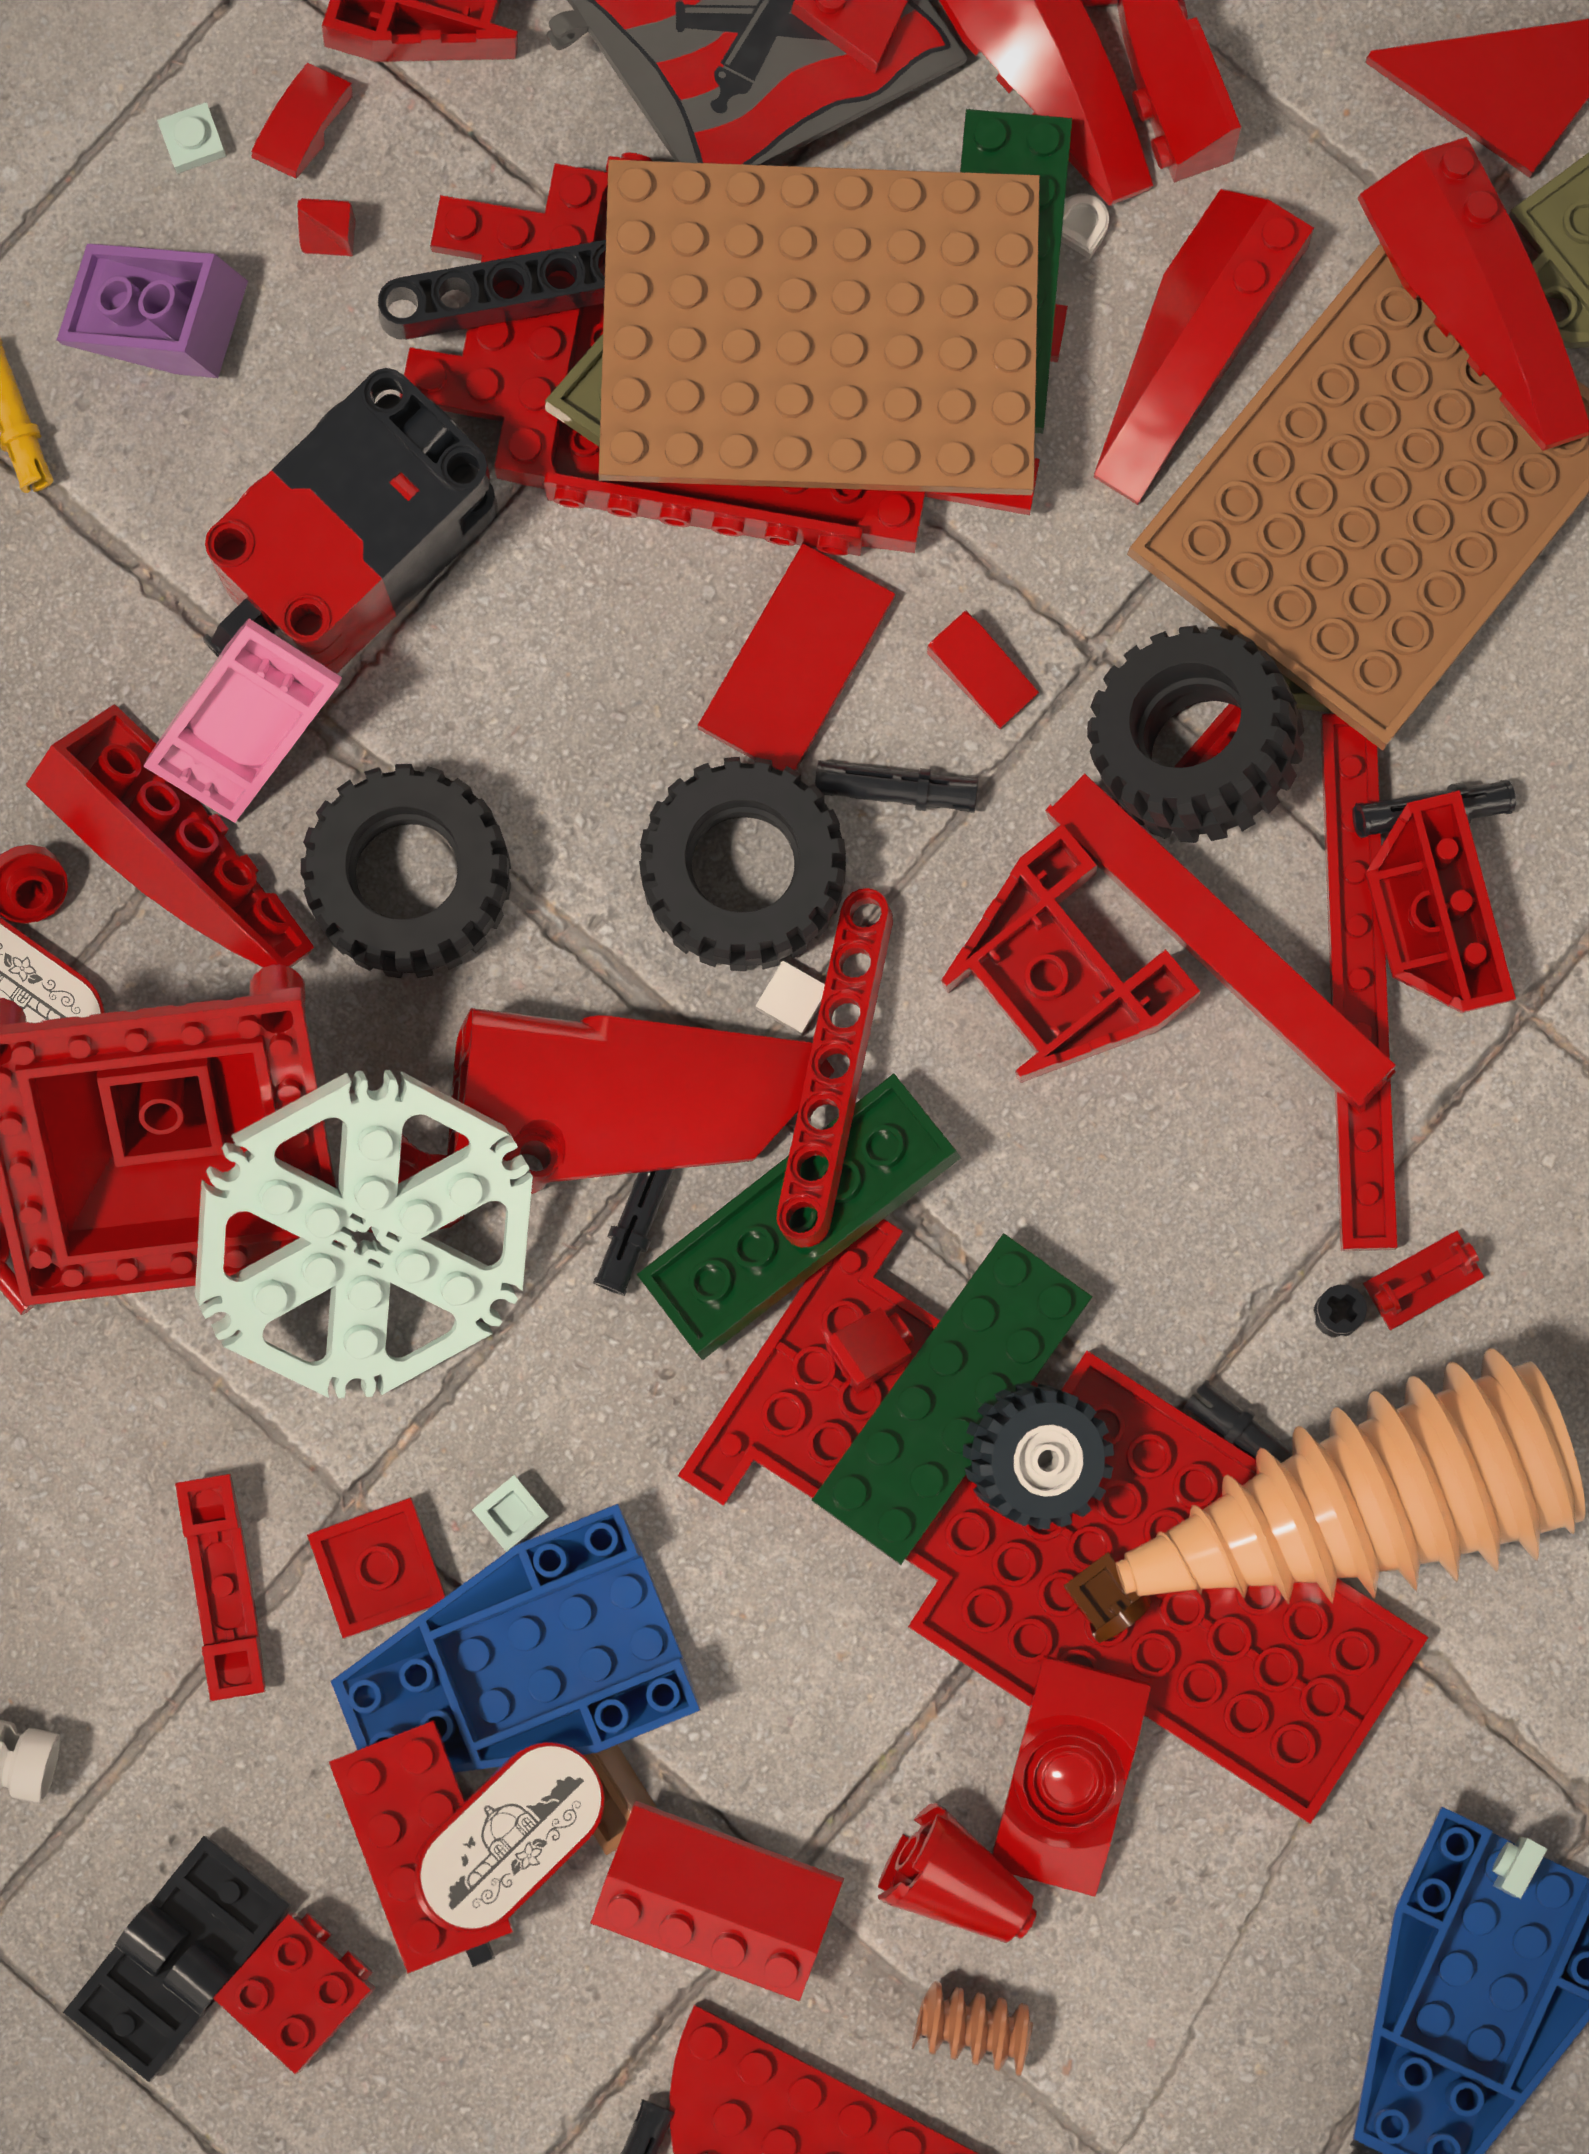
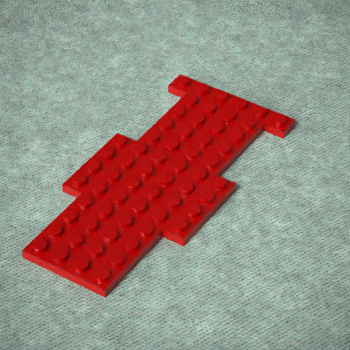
[678,1219,1429,1824]

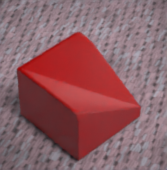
[297,198,356,257]

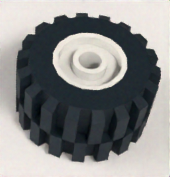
[963,1383,1114,1529]

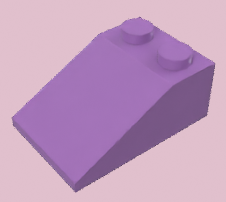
[57,244,248,378]

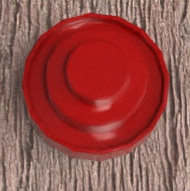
[0,844,68,924]

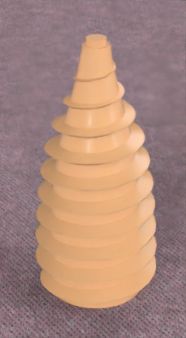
[1116,1349,1585,1604]

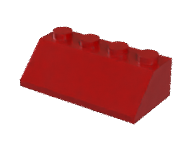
[590,1801,844,2002]

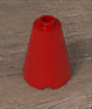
[878,1803,1037,1943]

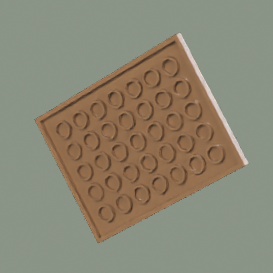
[599,160,1039,495]
[1127,243,1589,751]

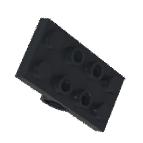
[63,1835,292,2082]

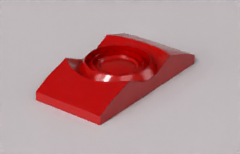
[992,1655,1151,1897]

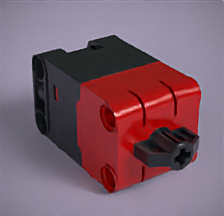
[203,368,498,674]

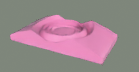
[144,619,342,823]

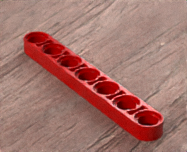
[777,888,893,1248]

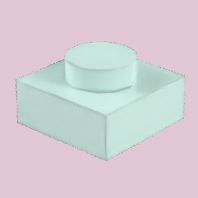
[157,102,226,174]
[472,1475,550,1552]
[1492,1837,1547,1899]

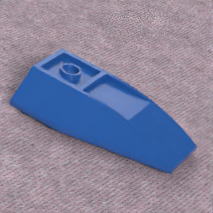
[331,1504,701,1773]
[1353,1806,1589,2154]

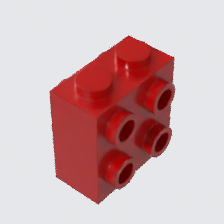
[213,1912,376,2074]

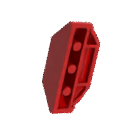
[1365,790,1516,1013]

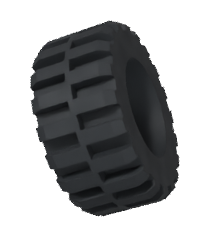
[1087,625,1304,843]
[639,756,846,972]
[301,764,511,978]

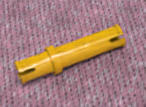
[0,338,54,493]

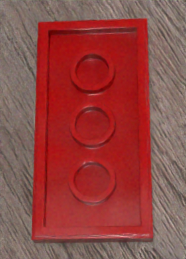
[697,543,896,771]

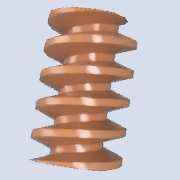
[912,1981,1033,2076]

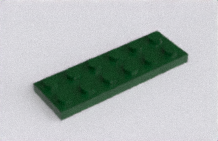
[960,109,1072,434]
[637,1073,961,1360]
[811,1233,1093,1566]

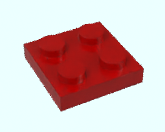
[307,1497,446,1639]

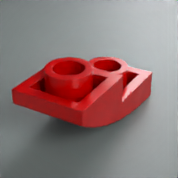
[251,62,352,179]

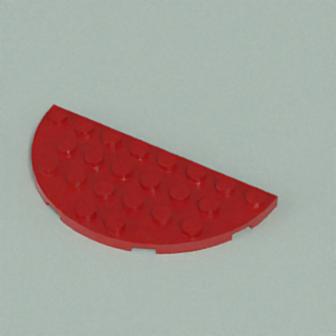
[669,2004,980,2154]

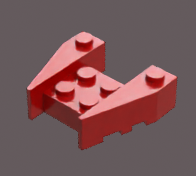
[322,0,518,62]
[941,823,1200,1083]

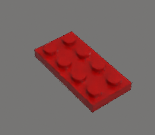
[329,1721,514,1974]

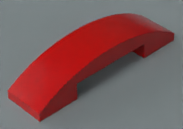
[175,1474,266,1701]

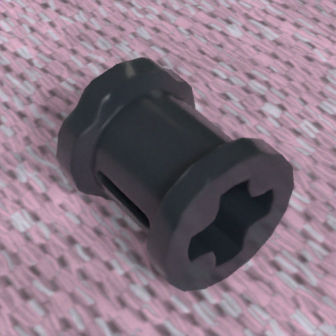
[1313,1284,1367,1338]

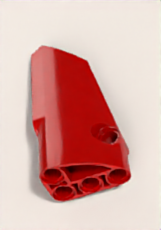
[447,1008,835,1194]

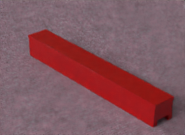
[1045,773,1396,1114]

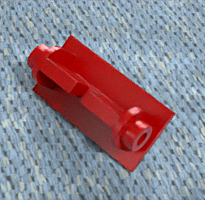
[1363,1230,1484,1331]

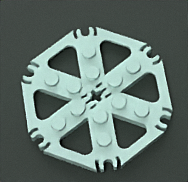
[195,1070,533,1398]

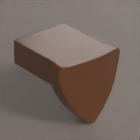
[1063,1552,1152,1643]

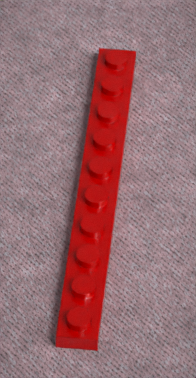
[1320,714,1397,1251]

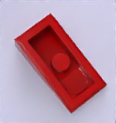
[927,610,1039,730]

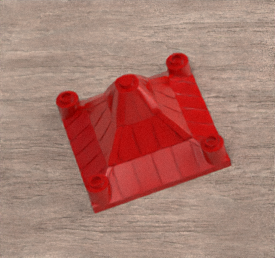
[0,965,338,1306]

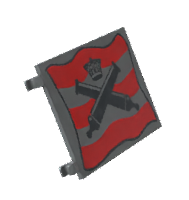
[547,0,967,165]

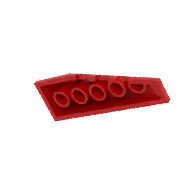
[939,0,1153,206]
[1117,0,1241,183]
[1357,137,1589,451]
[1093,189,1314,505]
[26,704,314,968]

